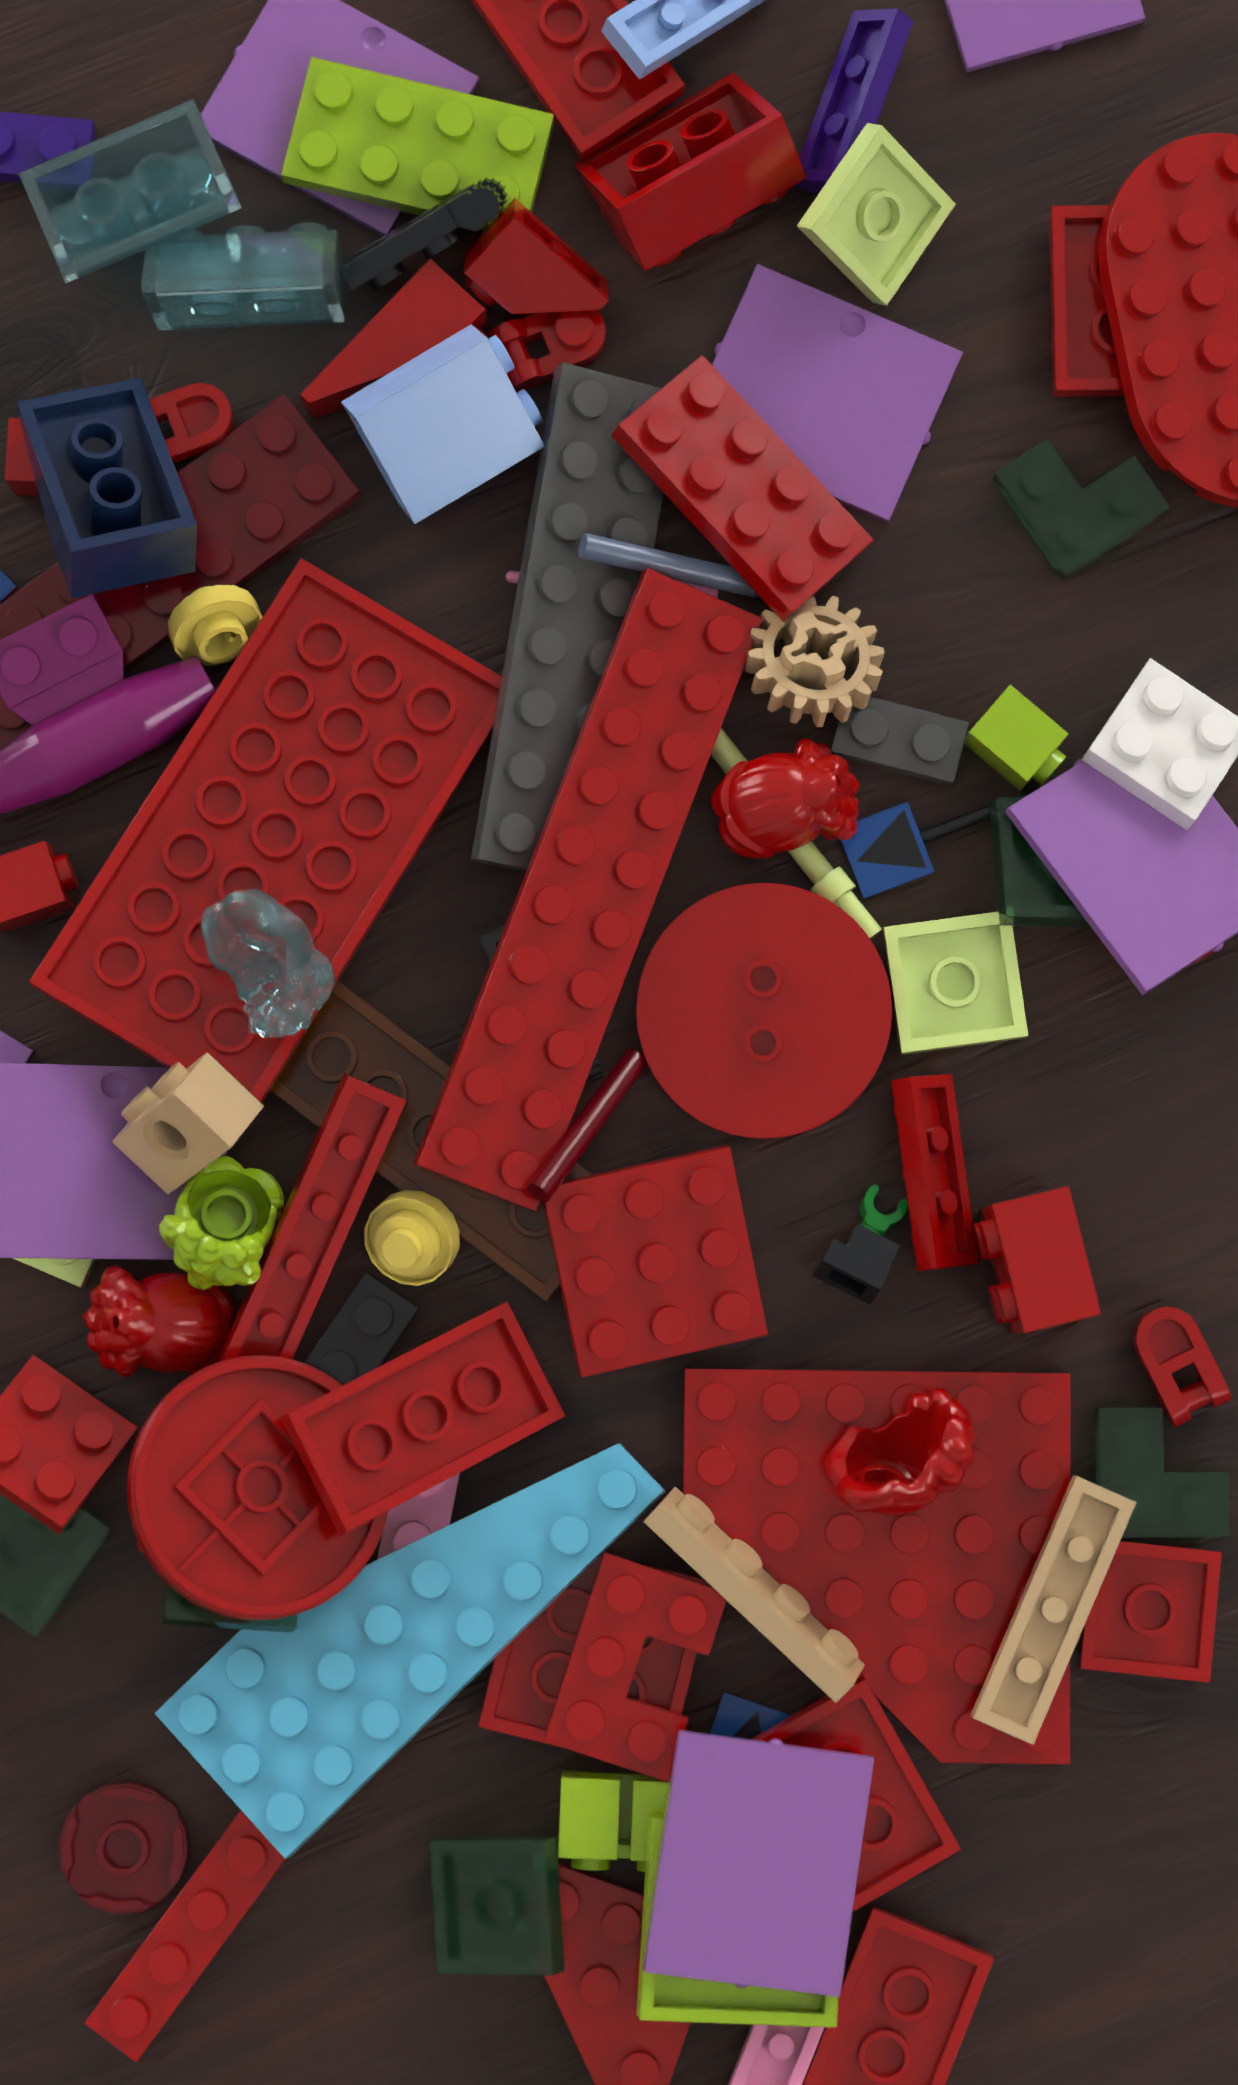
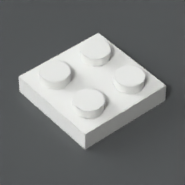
[1082,658,1238,831]

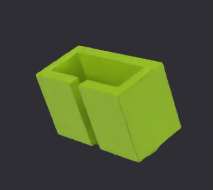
[558,1770,671,1872]

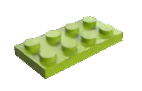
[281,57,554,231]

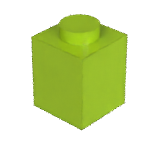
[964,684,1069,792]

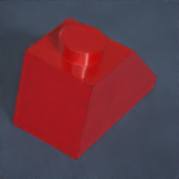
[464,198,609,314]

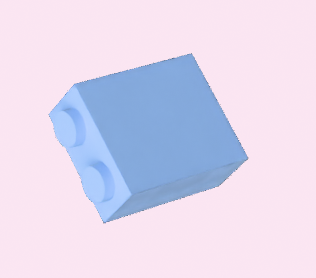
[341,324,545,524]

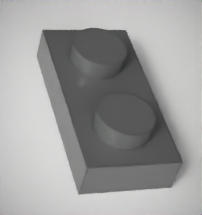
[831,697,969,787]

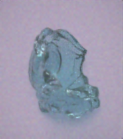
[200,889,335,1039]

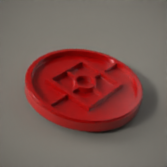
[636,883,892,1139]
[127,1355,388,1621]

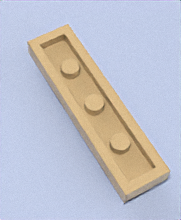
[970,1475,1137,1745]
[643,1487,865,1703]

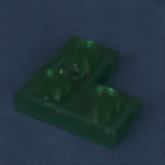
[992,439,1170,581]
[1095,1407,1230,1538]

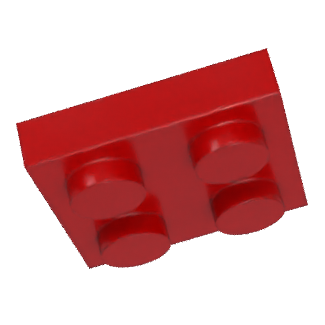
[0,1355,138,1535]
[1077,1540,1222,1683]

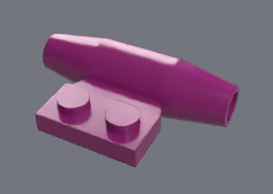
[0,594,216,815]

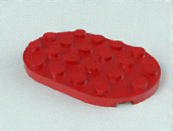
[1098,133,1238,508]

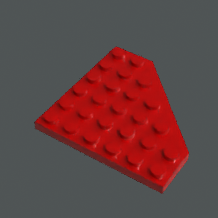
[683,1368,1071,1764]

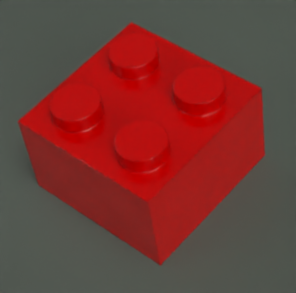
[972,1186,1101,1333]

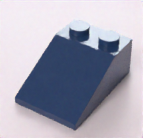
[17,377,197,598]

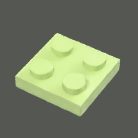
[797,123,956,306]
[882,910,1028,1055]

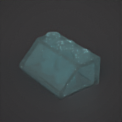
[18,99,242,283]
[141,223,345,330]

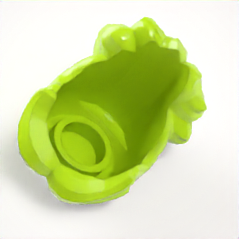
[159,1155,284,1290]

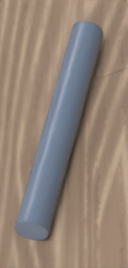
[578,533,759,598]

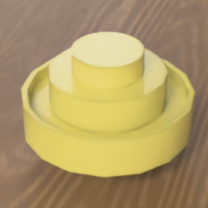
[167,585,262,666]
[364,1190,460,1286]

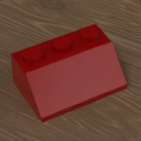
[574,72,807,271]

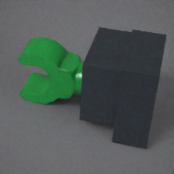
[813,1184,908,1305]

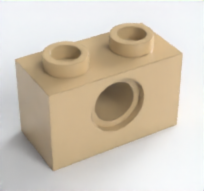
[112,1052,264,1195]

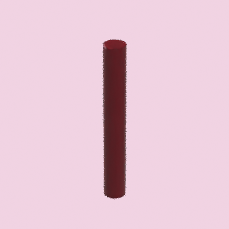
[527,1048,648,1202]

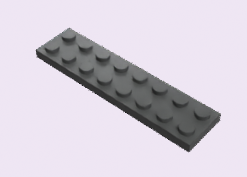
[470,362,663,872]

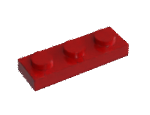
[891,1074,979,1271]

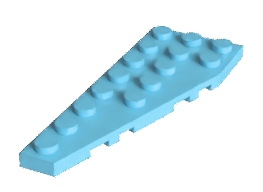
[154,1443,666,1859]

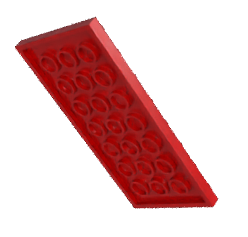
[29,558,502,1104]

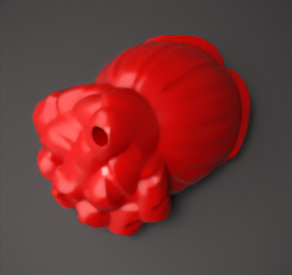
[710,738,860,859]
[83,1265,236,1378]
[824,1388,977,1515]

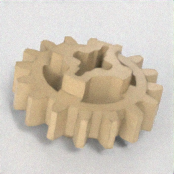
[744,596,884,727]

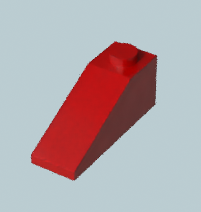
[300,259,488,420]

